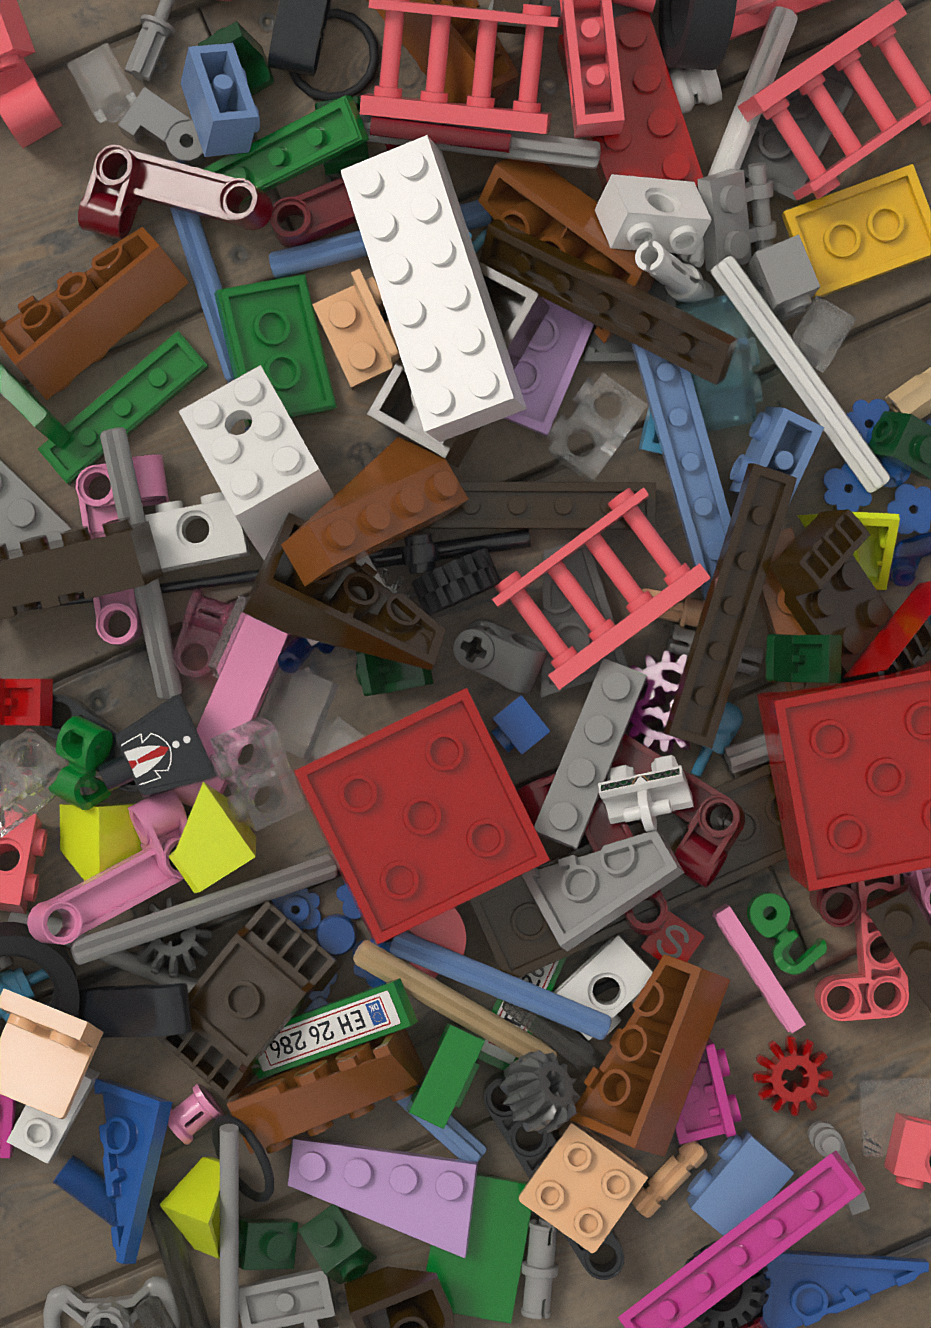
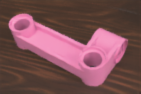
[76,455,169,646]
[27,790,187,945]

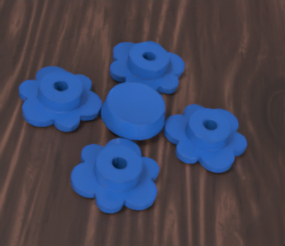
[823,399,931,535]
[272,882,402,1000]

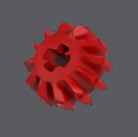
[752,1035,833,1116]

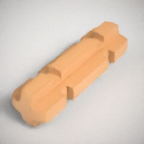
[631,1141,708,1218]

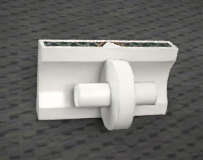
[598,755,694,832]

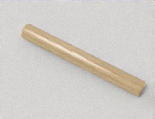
[353,940,557,1058]

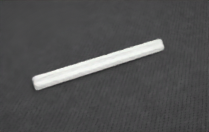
[677,6,798,268]
[711,256,890,493]

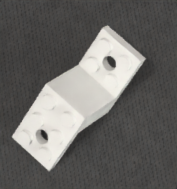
[179,365,386,646]

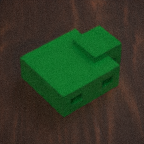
[407,1023,485,1129]

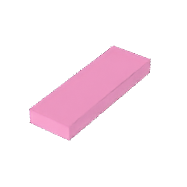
[712,903,806,1033]

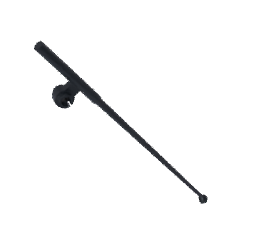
[31,529,531,610]

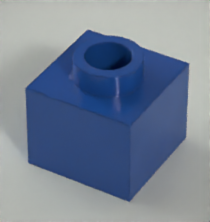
[491,695,550,755]

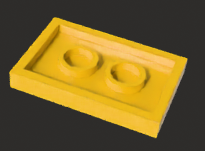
[781,164,931,300]

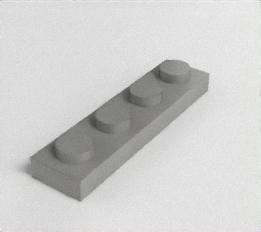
[534,658,647,850]

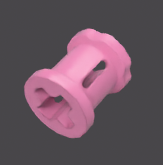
[167,1083,224,1145]

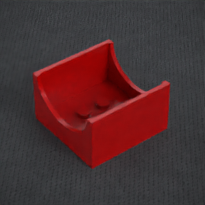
[757,660,931,891]
[292,688,550,945]

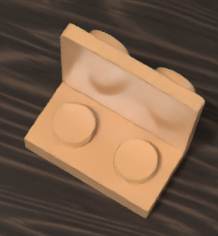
[312,269,400,390]
[0,989,103,1119]
[519,1120,648,1253]

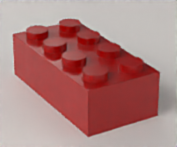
[557,10,703,191]

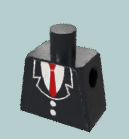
[98,694,217,797]

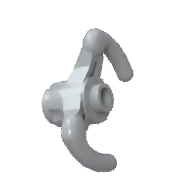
[43,1276,182,1328]

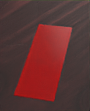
[843,581,931,678]

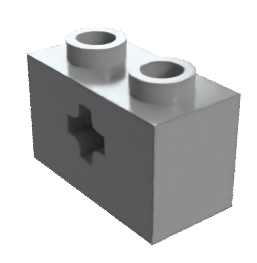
[745,235,820,321]

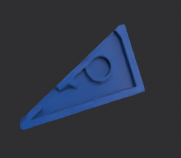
[94,1079,173,1264]
[760,1250,929,1328]

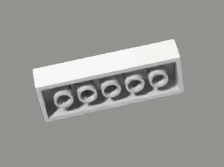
[341,135,527,442]

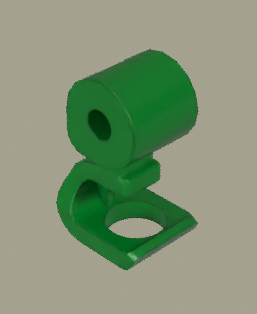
[48,715,113,811]
[746,892,827,975]

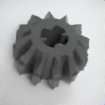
[137,897,212,978]
[499,1050,580,1134]

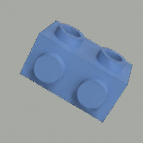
[180,43,260,157]
[729,406,825,504]
[686,1129,794,1236]

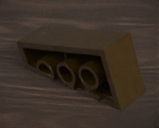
[0,517,163,620]

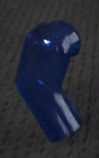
[889,532,931,587]
[278,636,335,673]

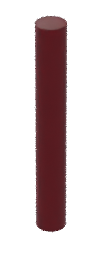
[370,116,512,153]

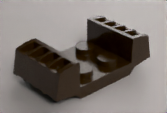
[770,509,931,682]
[157,900,341,1099]

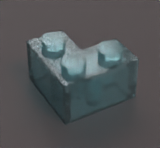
[675,295,763,432]

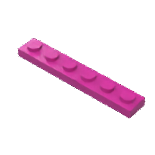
[618,1150,866,1328]

